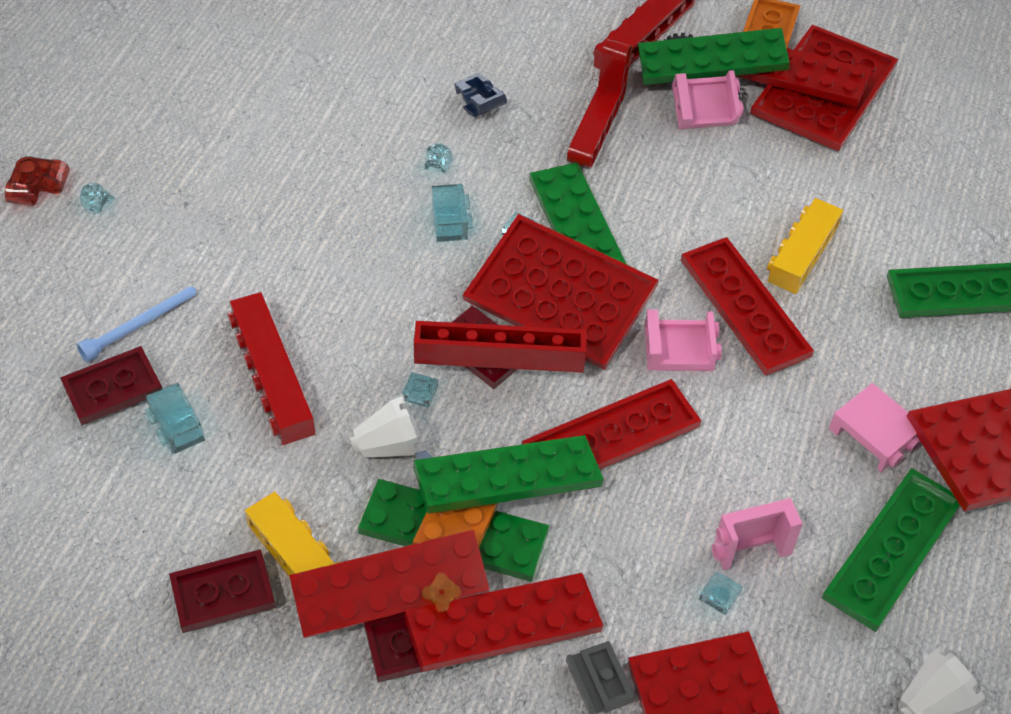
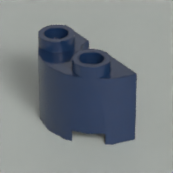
[454,73,507,117]

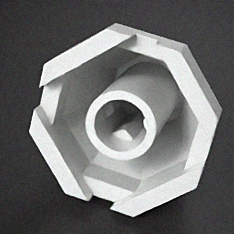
[350,394,424,458]
[899,647,985,714]

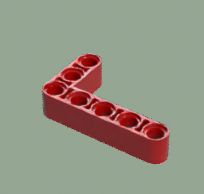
[567,39,632,168]

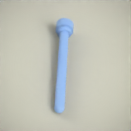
[76,287,196,363]

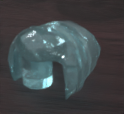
[424,143,453,174]
[80,182,115,214]

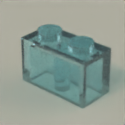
[432,184,473,242]
[145,383,205,455]

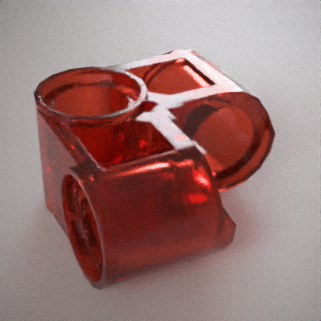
[5,156,70,206]

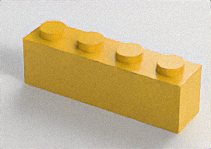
[767,198,844,294]
[244,491,339,578]

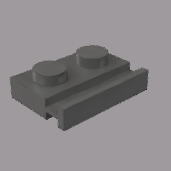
[566,641,635,714]

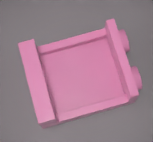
[672,71,743,129]
[644,309,721,371]
[829,383,921,473]
[712,498,803,570]

